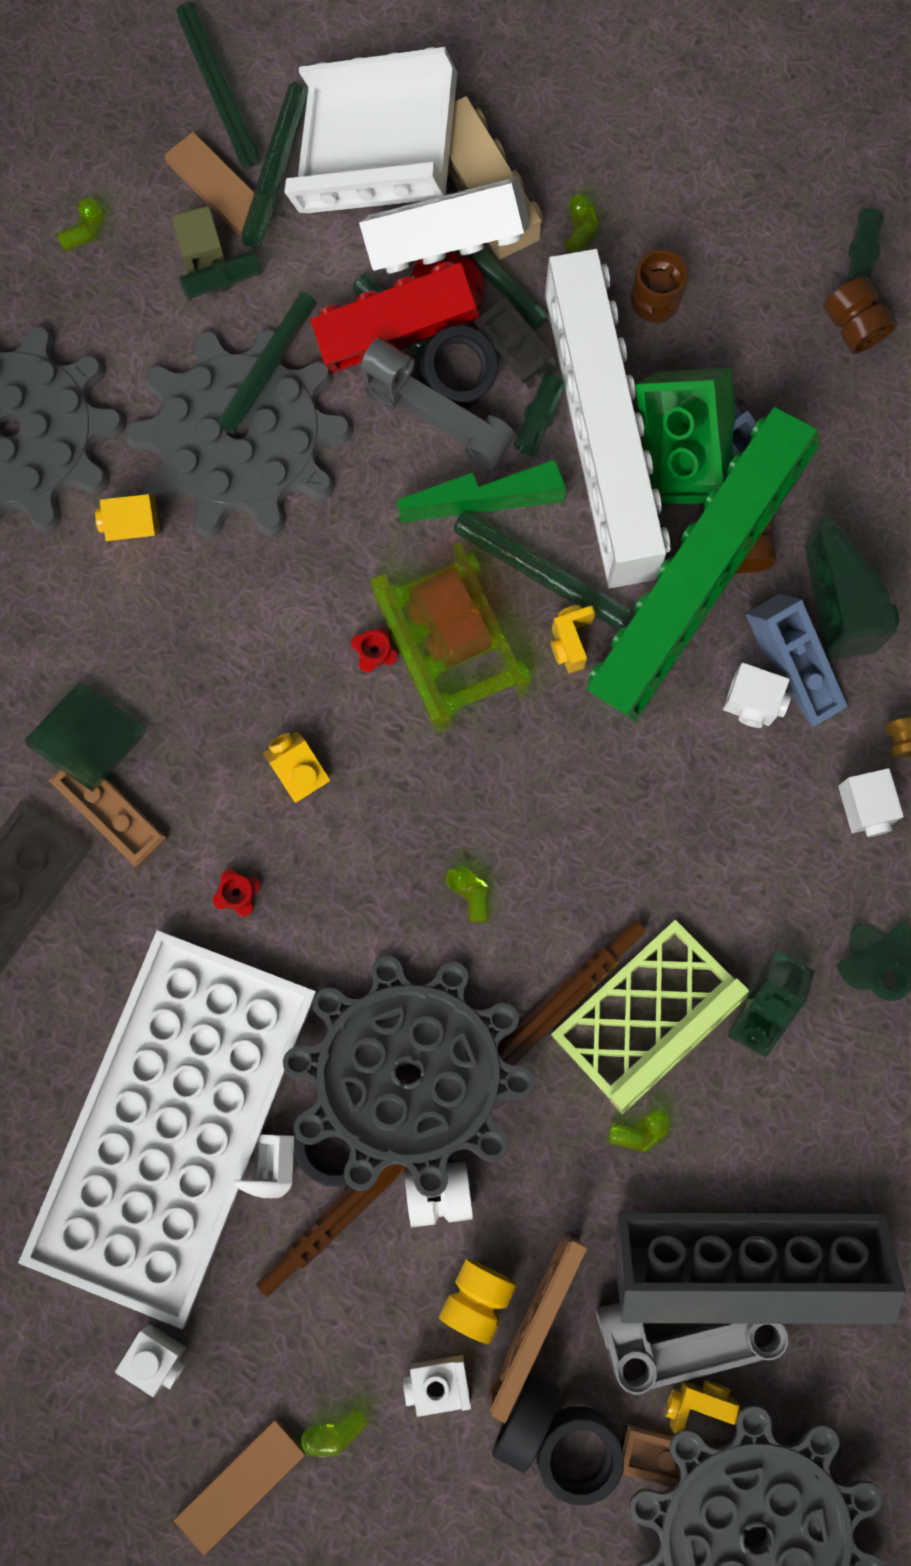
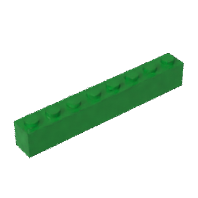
[586,407,821,723]

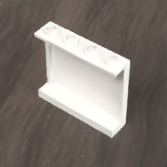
[285,47,457,213]

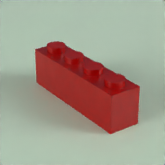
[310,262,480,373]

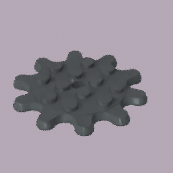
[0,327,126,532]
[125,330,353,538]
[283,956,535,1198]
[629,1404,883,1566]

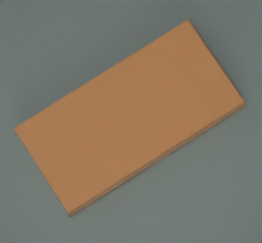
[487,1233,587,1423]

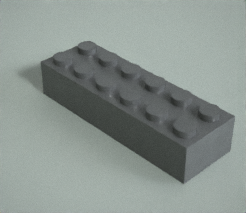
[614,1213,906,1324]

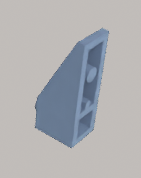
[745,593,848,727]

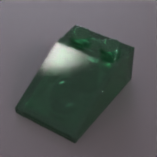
[804,517,899,661]

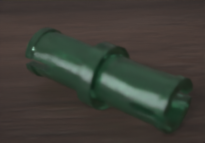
[845,209,884,284]
[179,250,262,301]
[513,374,566,457]

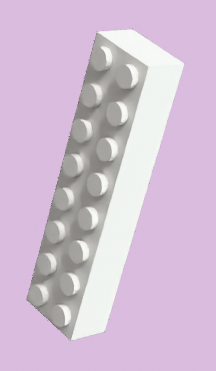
[545,249,670,588]

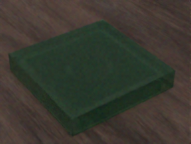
[25,682,146,792]

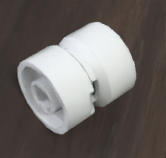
[404,1161,473,1228]

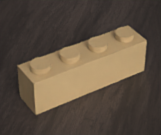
[448,96,543,260]

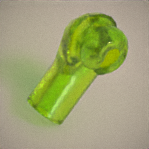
[564,194,599,253]
[56,197,104,252]
[445,866,489,923]
[607,1109,671,1152]
[301,1408,368,1457]

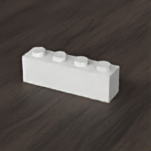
[359,176,530,273]

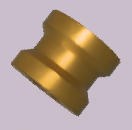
[885,717,911,759]

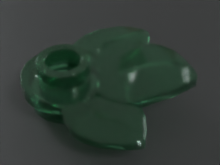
[837,923,911,1001]

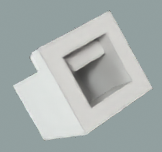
[403,1355,471,1417]

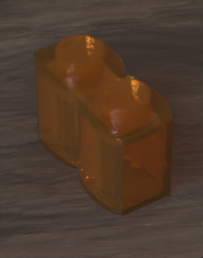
[405,568,491,669]

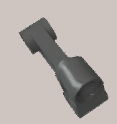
[361,337,516,470]

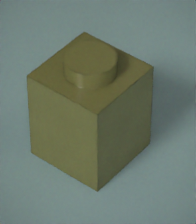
[171,206,226,276]

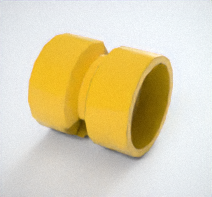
[439,1258,517,1344]

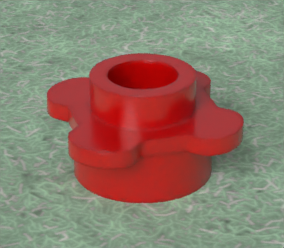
[351,627,397,673]
[213,869,261,917]

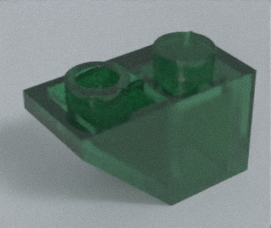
[728,950,815,1058]

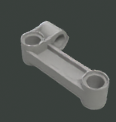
[596,1302,789,1395]

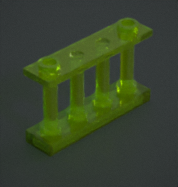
[369,542,531,736]

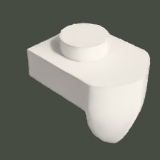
[234,1134,295,1198]

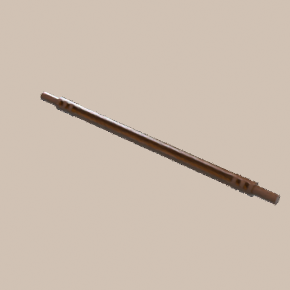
[256,920,646,1297]

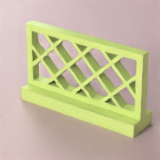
[551,920,749,1115]

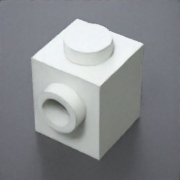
[722,663,792,728]
[838,768,904,837]
[115,1324,187,1397]

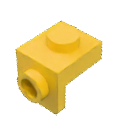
[551,605,595,674]
[263,732,330,803]
[665,1380,740,1433]

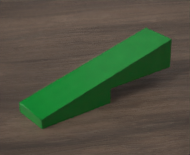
[396,460,566,523]

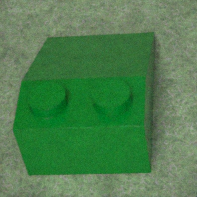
[636,368,735,504]

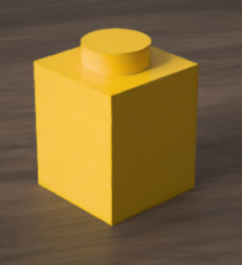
[95,494,160,541]

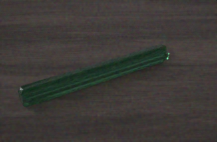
[176,1,261,169]
[241,82,308,249]
[454,512,633,631]

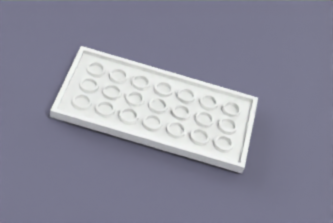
[18,930,317,1329]

